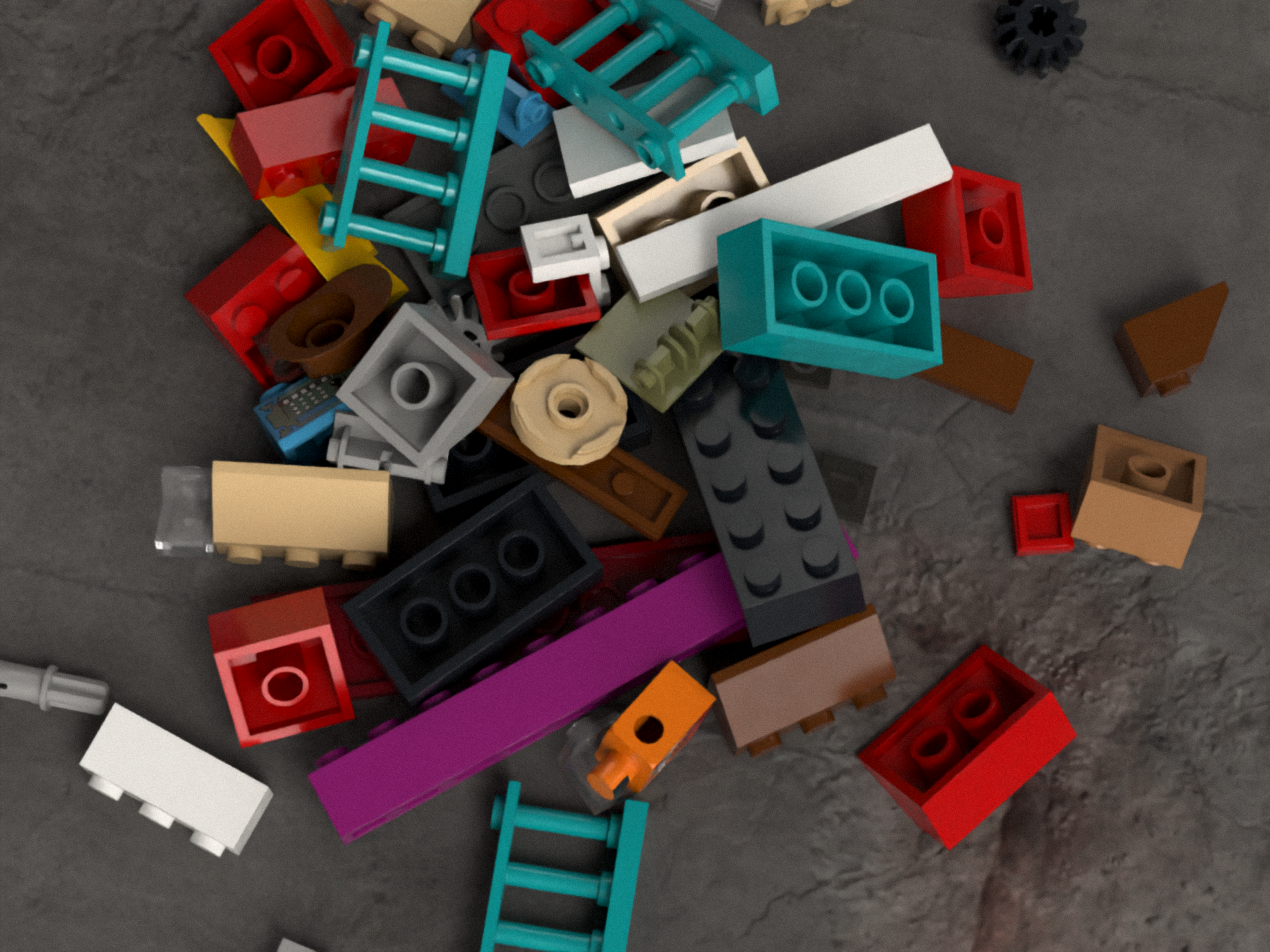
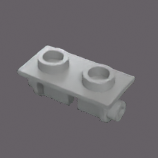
[326,410,449,485]

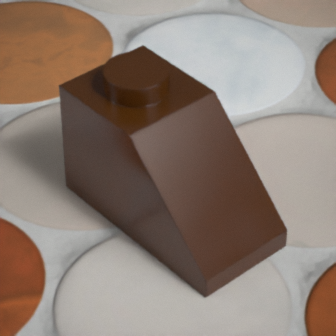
[1113,281,1229,398]

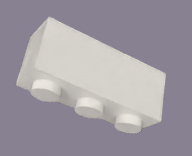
[79,703,274,857]

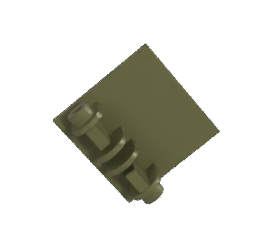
[575,288,724,413]

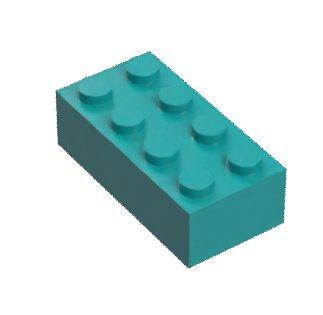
[717,218,943,379]

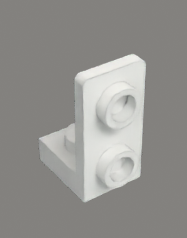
[520,214,611,329]

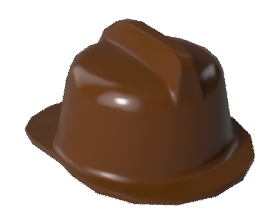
[268,264,393,379]

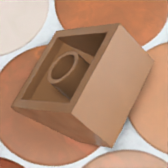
[1070,424,1207,570]

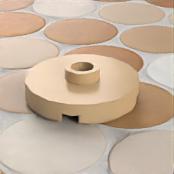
[510,354,628,465]

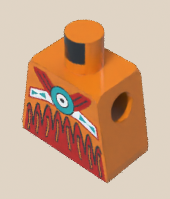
[587,660,716,800]

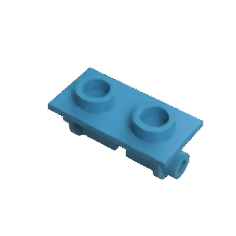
[440,47,557,148]

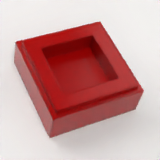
[1009,493,1074,556]

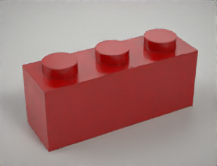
[228,77,417,201]

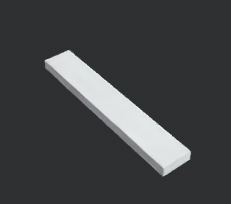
[616,124,953,304]

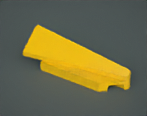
[196,114,409,317]

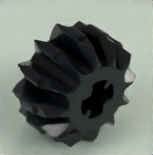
[991,0,1087,80]

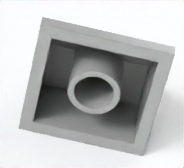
[335,302,515,470]

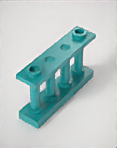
[521,0,780,182]
[317,20,511,281]
[480,780,649,952]

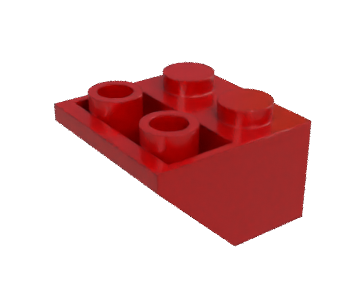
[184,223,326,392]

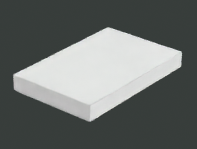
[552,75,738,199]

